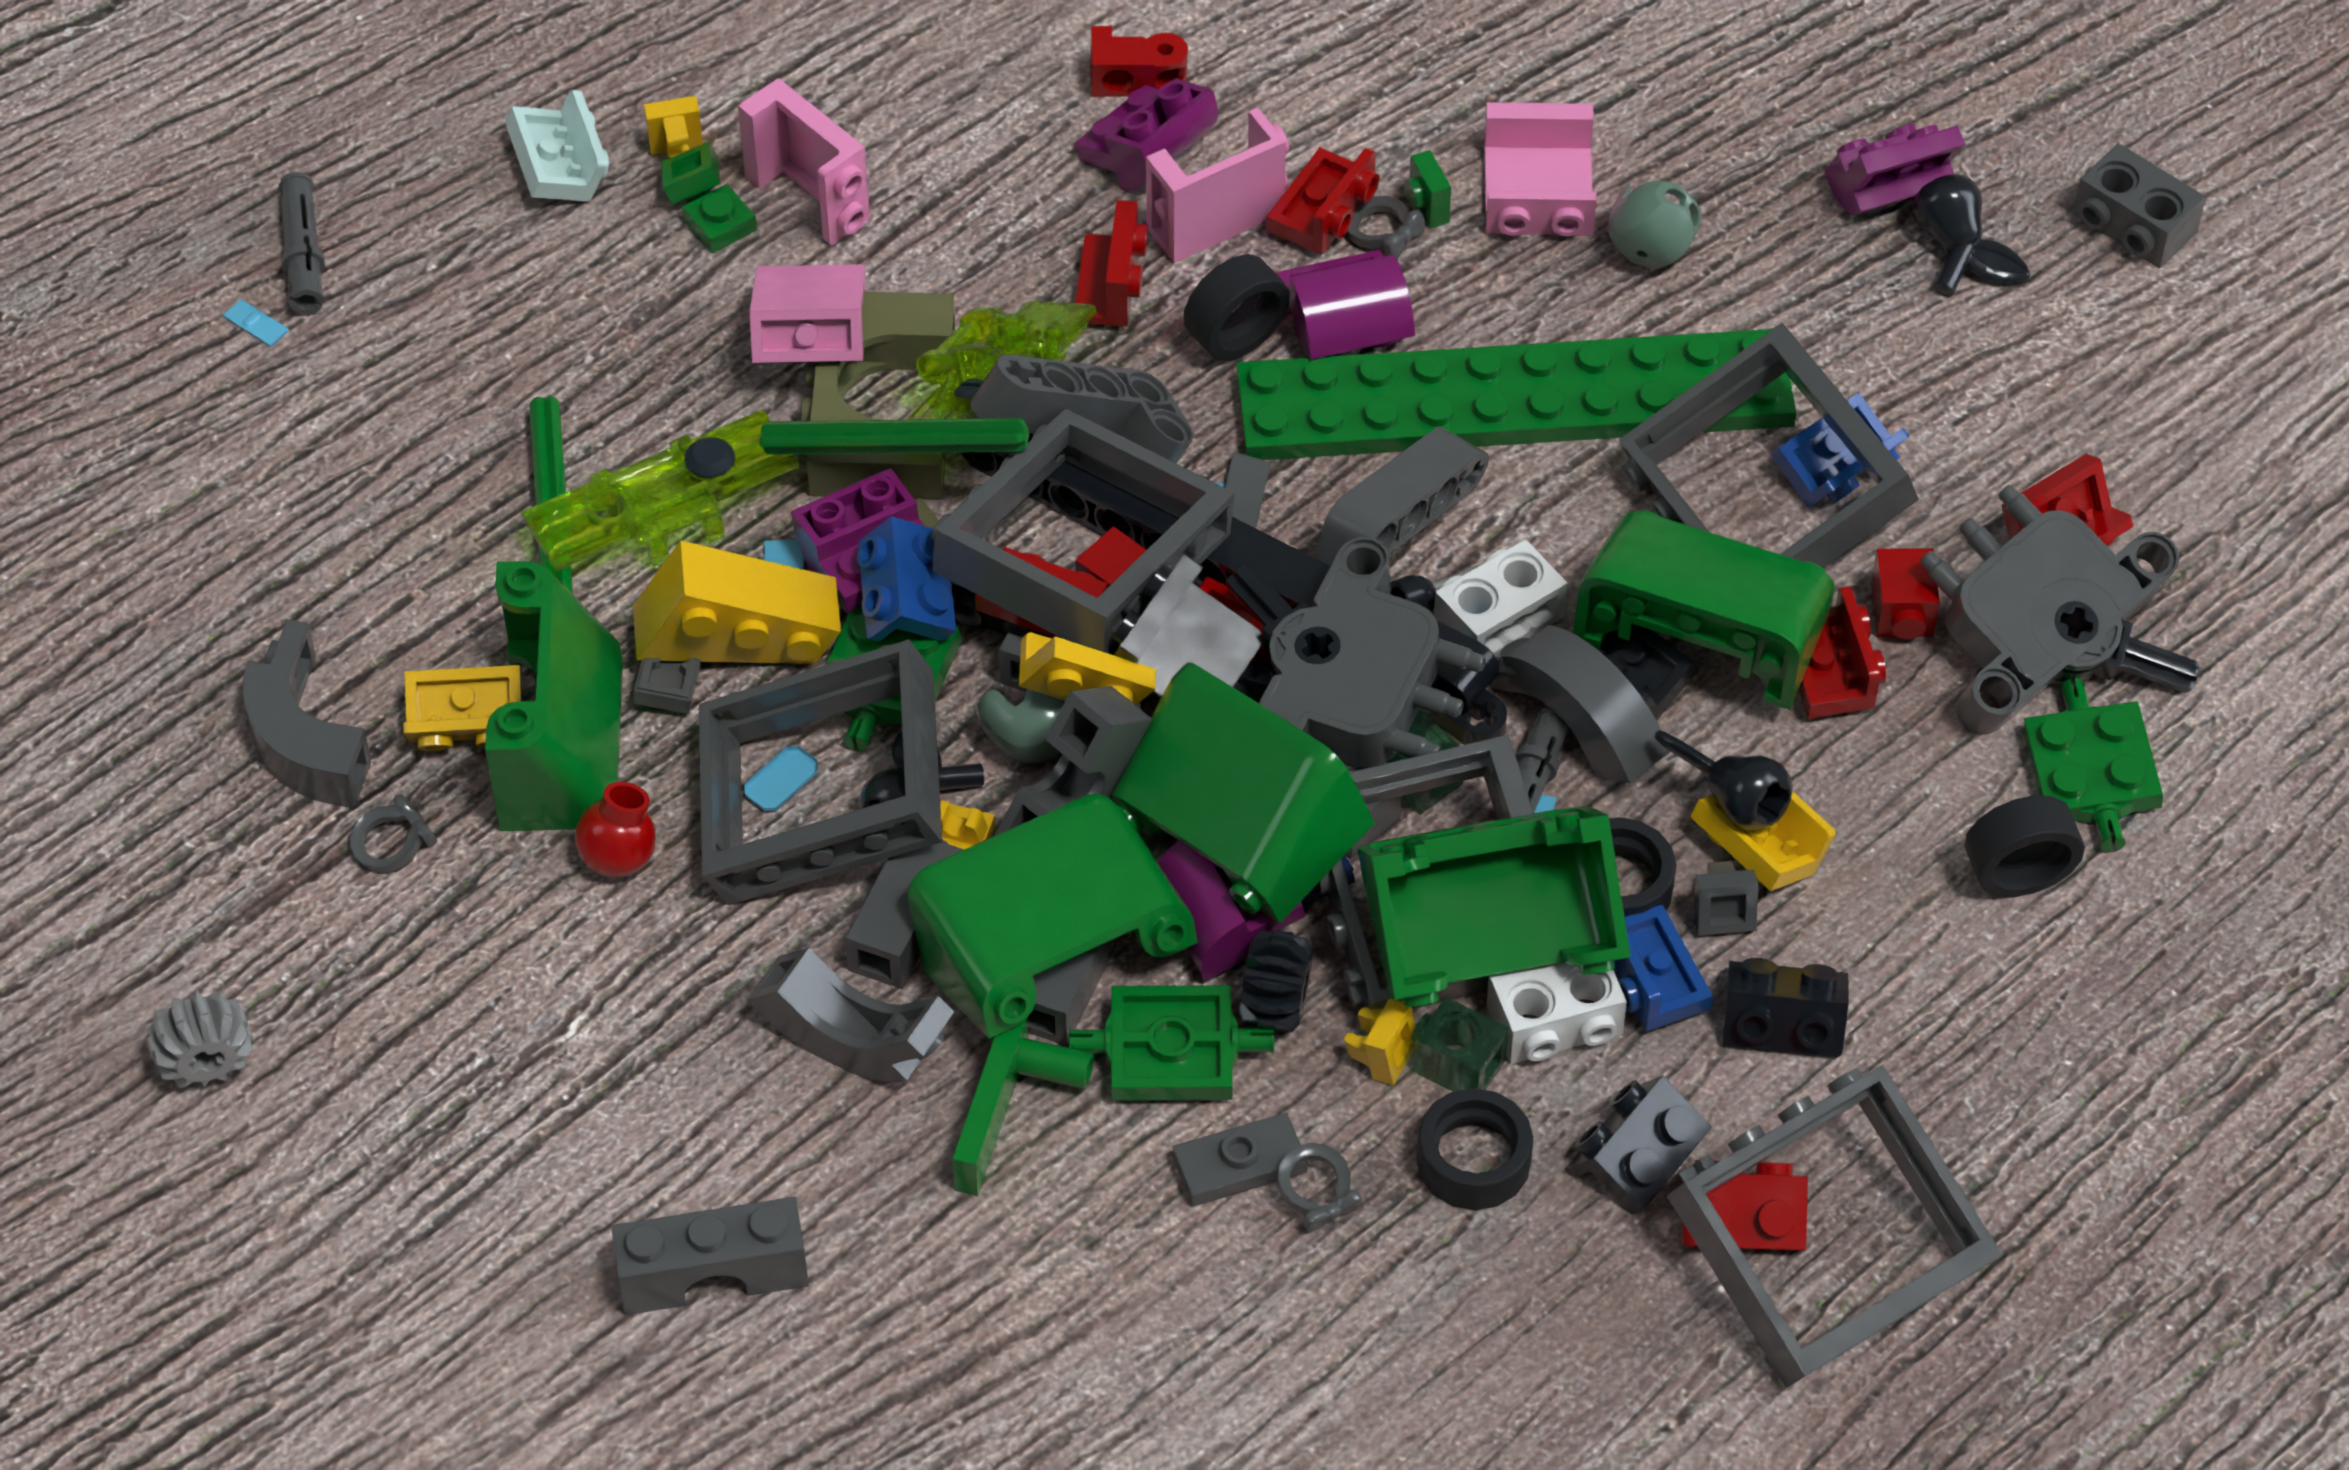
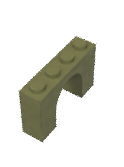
[797,292,956,500]

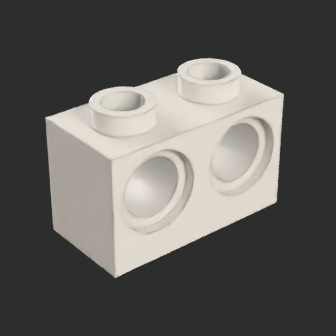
[1434,539,1568,657]
[1486,962,1627,1064]

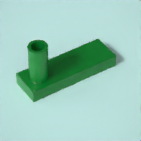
[952,1018,1094,1196]

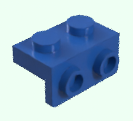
[1770,392,1910,508]
[857,516,956,642]
[1613,904,1713,1032]

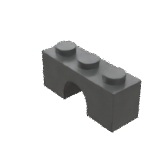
[995,686,1152,836]
[611,1196,809,1315]

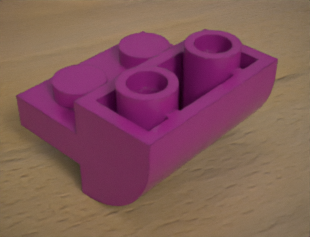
[1074,78,1218,191]
[1824,124,1965,215]
[1276,250,1415,359]
[791,468,924,613]
[1158,841,1306,982]

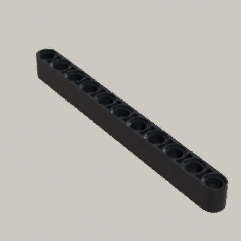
[960,433,1500,715]

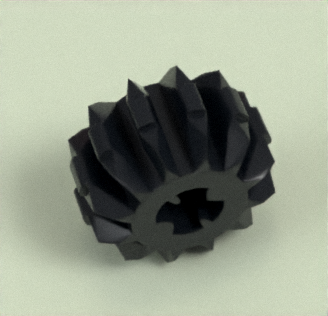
[1239,930,1313,1033]

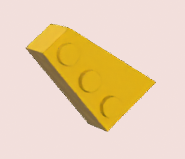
[633,540,841,664]

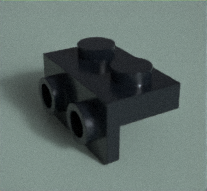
[1596,625,1699,721]
[1723,958,1849,1057]
[1567,1075,1712,1215]

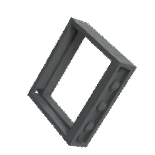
[1619,322,1919,568]
[931,408,1235,654]
[699,640,942,905]
[1315,734,1533,1009]
[1667,1065,2003,1388]

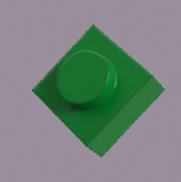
[661,141,721,205]
[1404,150,1451,229]
[682,184,757,254]

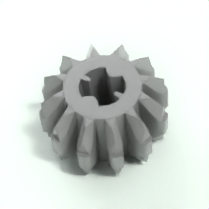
[147,990,253,1088]

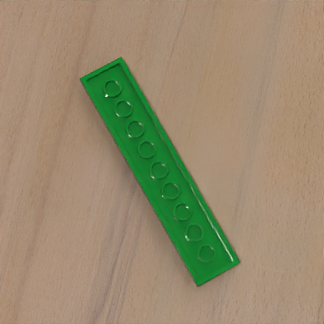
[1236,329,1797,460]

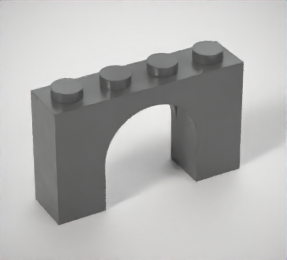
[845,839,1121,1046]

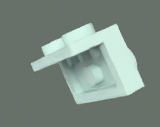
[505,90,609,202]

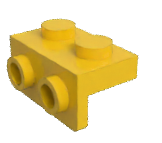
[1019,632,1156,705]
[403,665,523,751]
[1690,791,1836,891]

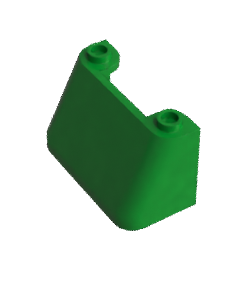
[1573,510,1835,710]
[485,561,623,831]
[1110,662,1375,923]
[908,793,1198,1039]
[1357,806,1631,1007]

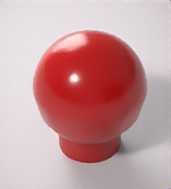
[575,782,656,878]

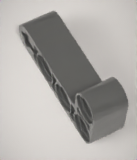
[970,354,1194,464]
[1315,426,1489,575]

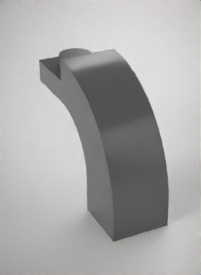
[243,619,371,808]
[1490,625,1670,783]
[747,948,954,1082]

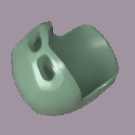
[1609,181,1702,269]
[977,689,1065,764]

